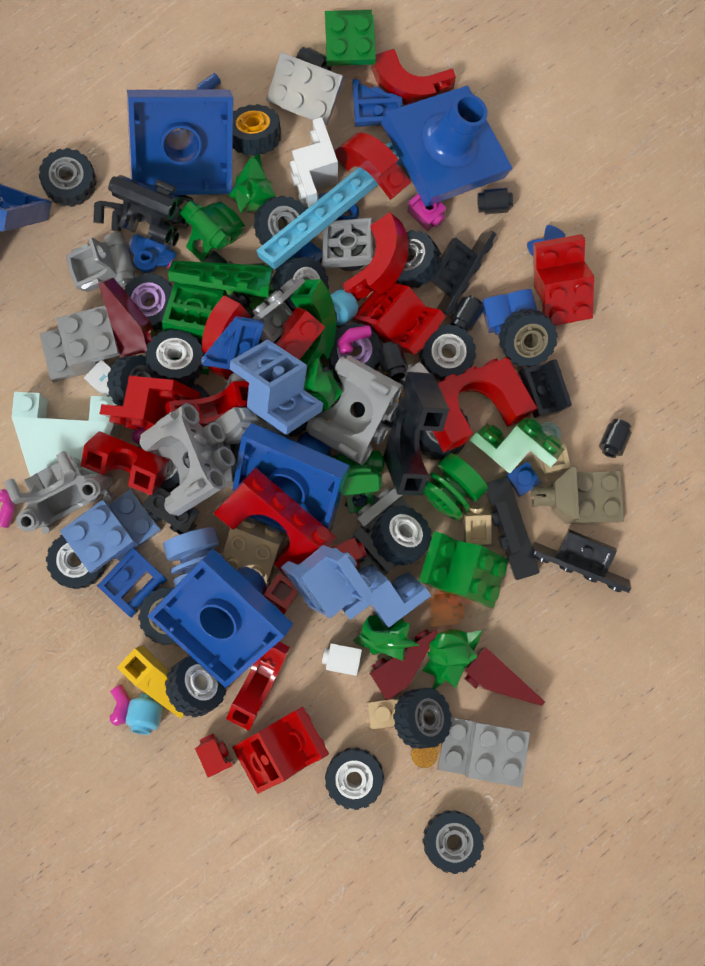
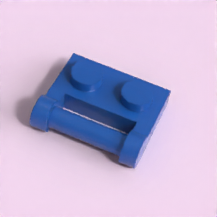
[97,548,168,618]

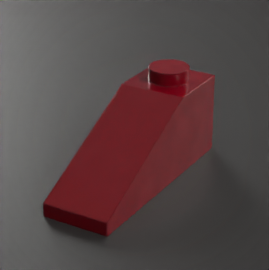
[98,278,157,358]
[463,647,545,706]

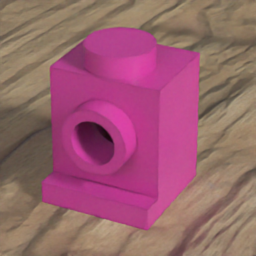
[407,194,446,232]

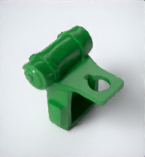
[180,201,245,262]
[329,450,385,513]

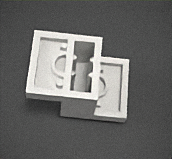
[289,117,338,209]

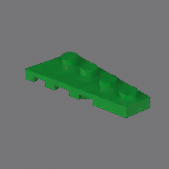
[168,261,272,297]

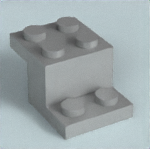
[266,52,345,125]
[40,306,120,383]
[437,717,530,788]

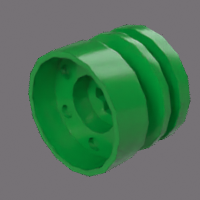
[423,453,488,521]

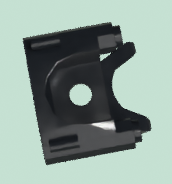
[93,175,193,249]

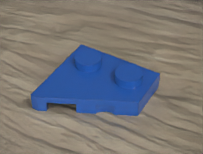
[352,79,402,127]
[201,316,264,369]

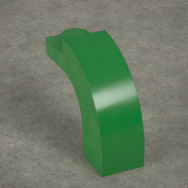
[290,279,336,370]

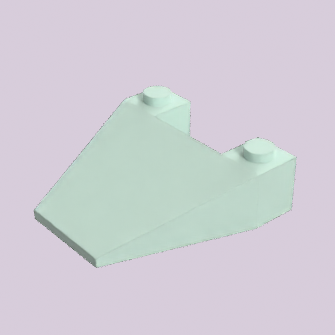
[12,392,121,477]

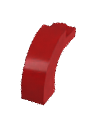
[371,49,456,105]
[334,132,411,200]
[342,212,409,301]
[202,296,252,380]
[165,381,249,428]
[226,641,290,731]

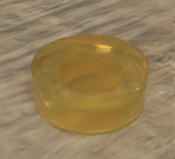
[411,747,438,768]

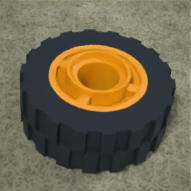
[232,104,282,156]

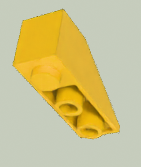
[117,645,184,719]

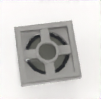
[322,218,375,271]

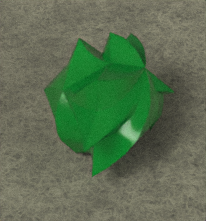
[227,154,276,213]
[304,358,343,413]
[353,615,419,661]
[422,629,482,690]

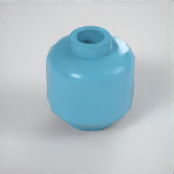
[331,289,358,326]
[126,694,163,735]

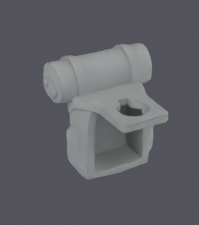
[66,232,136,292]
[215,407,286,449]

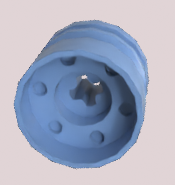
[163,527,224,586]

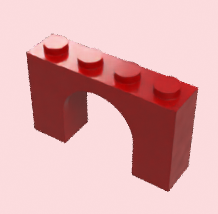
[432,357,537,452]
[213,467,336,574]

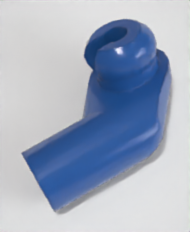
[196,73,221,90]

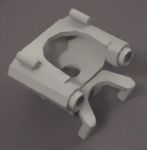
[306,356,403,466]
[140,403,235,516]
[4,451,115,534]

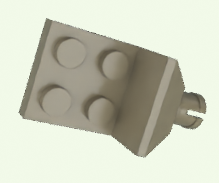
[531,467,624,524]

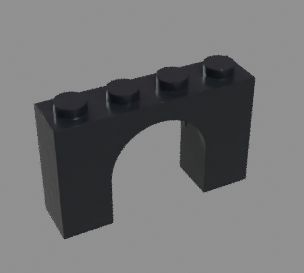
[383,372,450,496]

